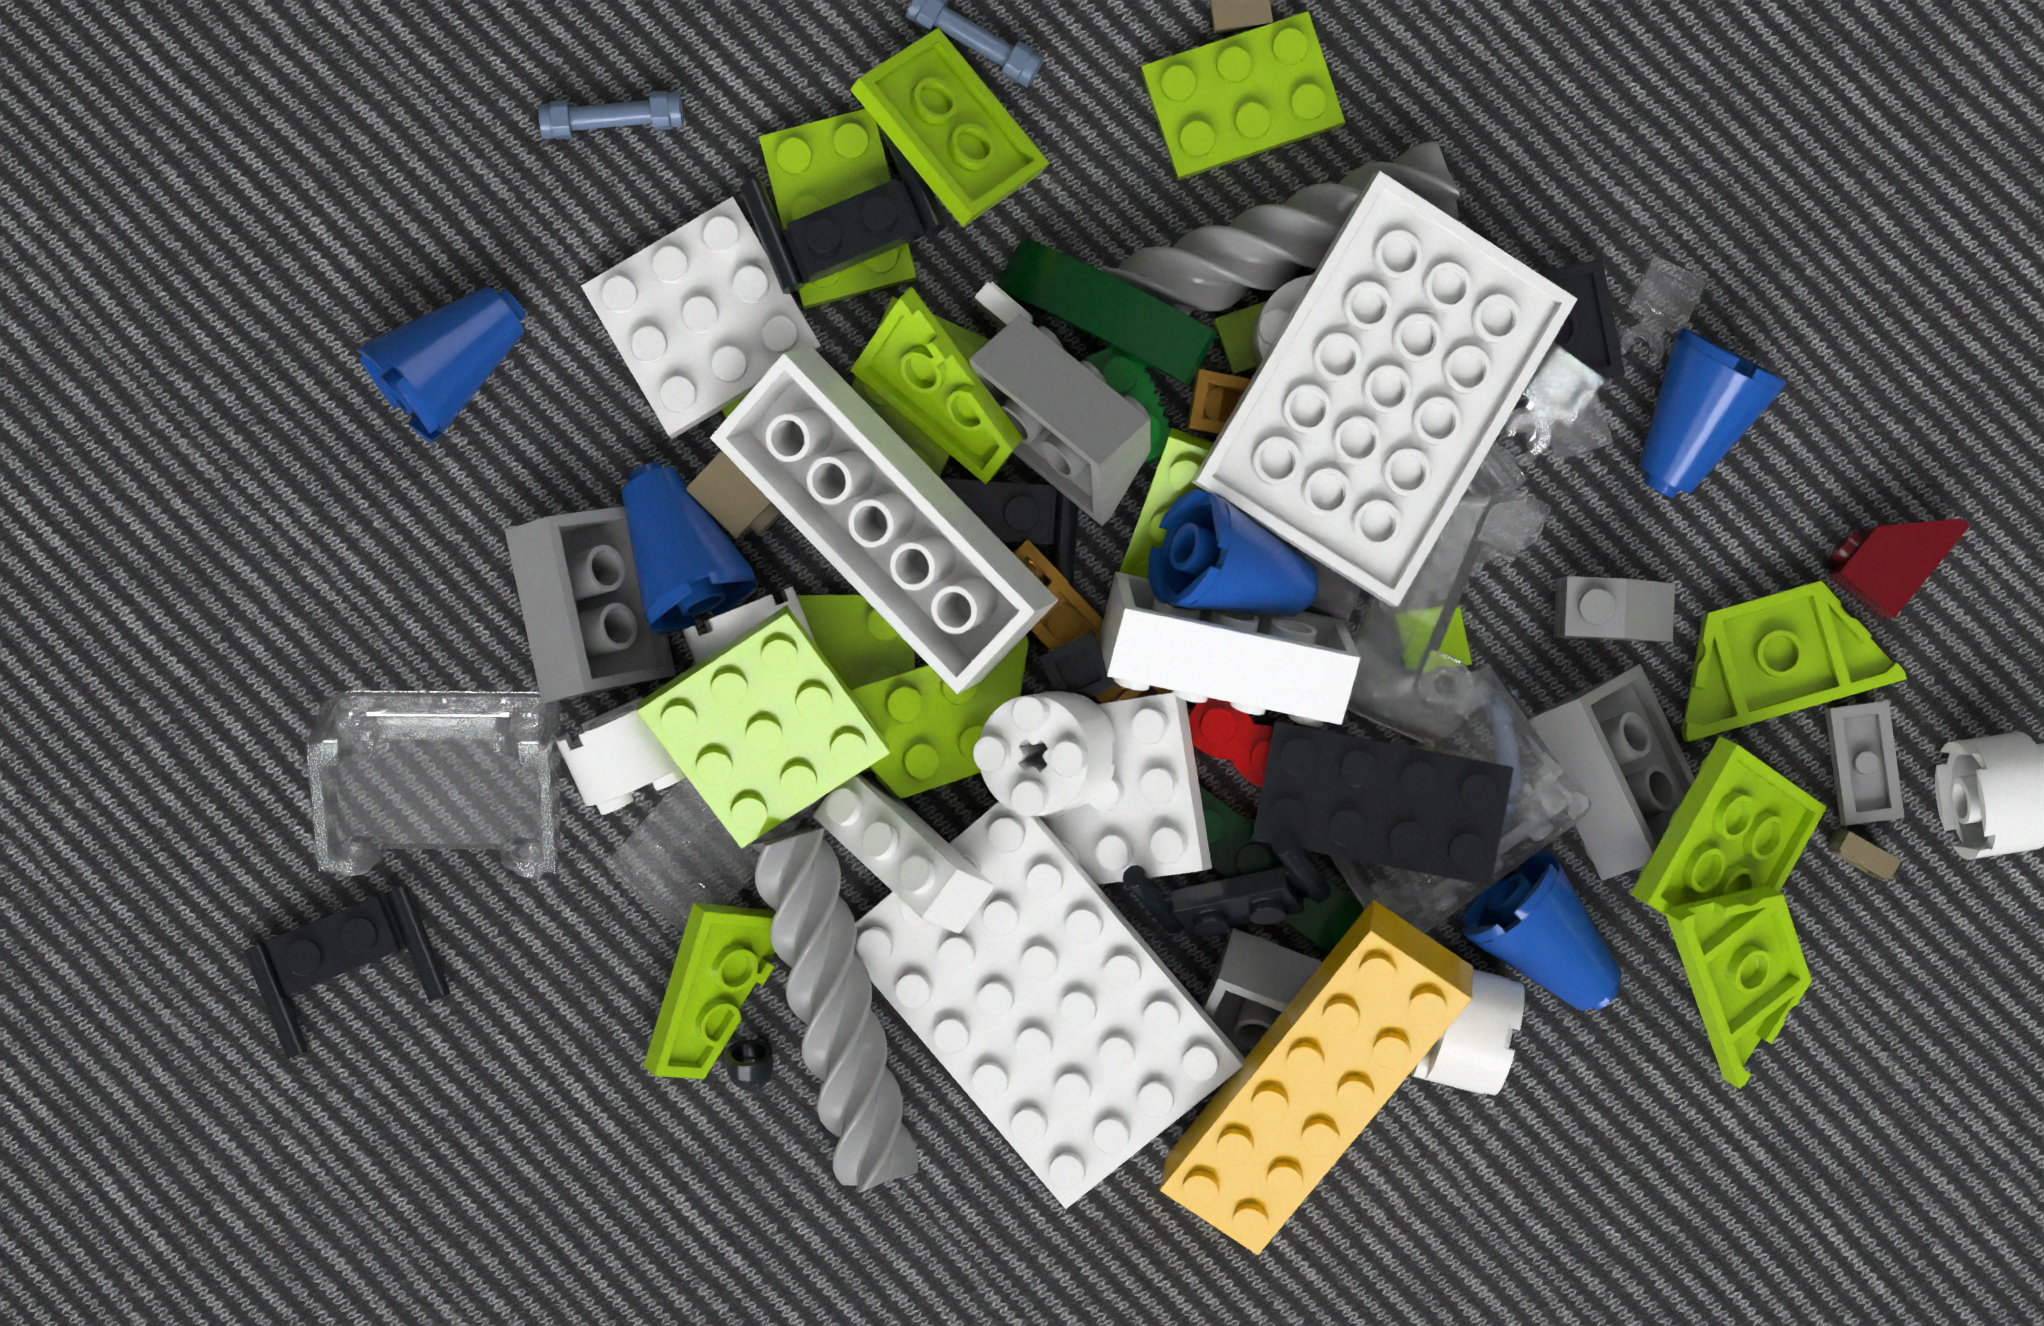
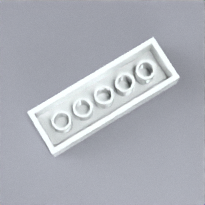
[710,346,1058,694]

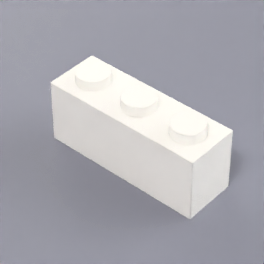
[813,774,995,934]

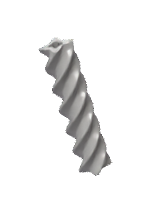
[1103,141,1460,316]
[749,826,918,1192]

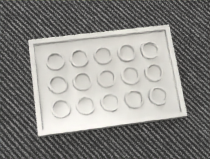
[1191,171,1577,607]
[854,801,1245,1209]

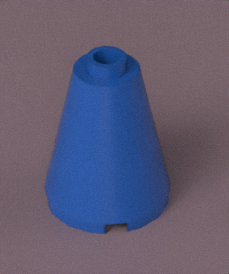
[357,286,526,443]
[1638,327,1787,498]
[621,462,757,633]
[1148,489,1319,617]
[1462,849,1622,1011]

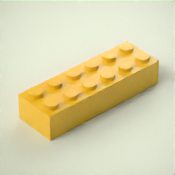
[1160,899,1473,1255]

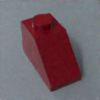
[1826,518,1970,619]

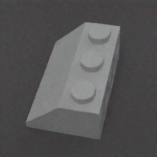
[969,314,1151,526]
[505,506,676,704]
[1526,664,1695,881]
[1200,928,1322,1058]

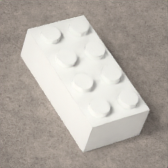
[1099,572,1360,727]

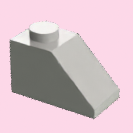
[1554,576,1675,642]

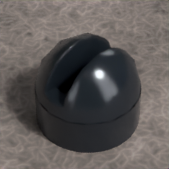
[725,1039,774,1090]

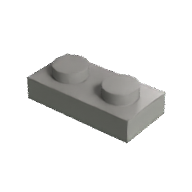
[1825,701,1905,826]

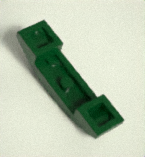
[997,237,1217,386]

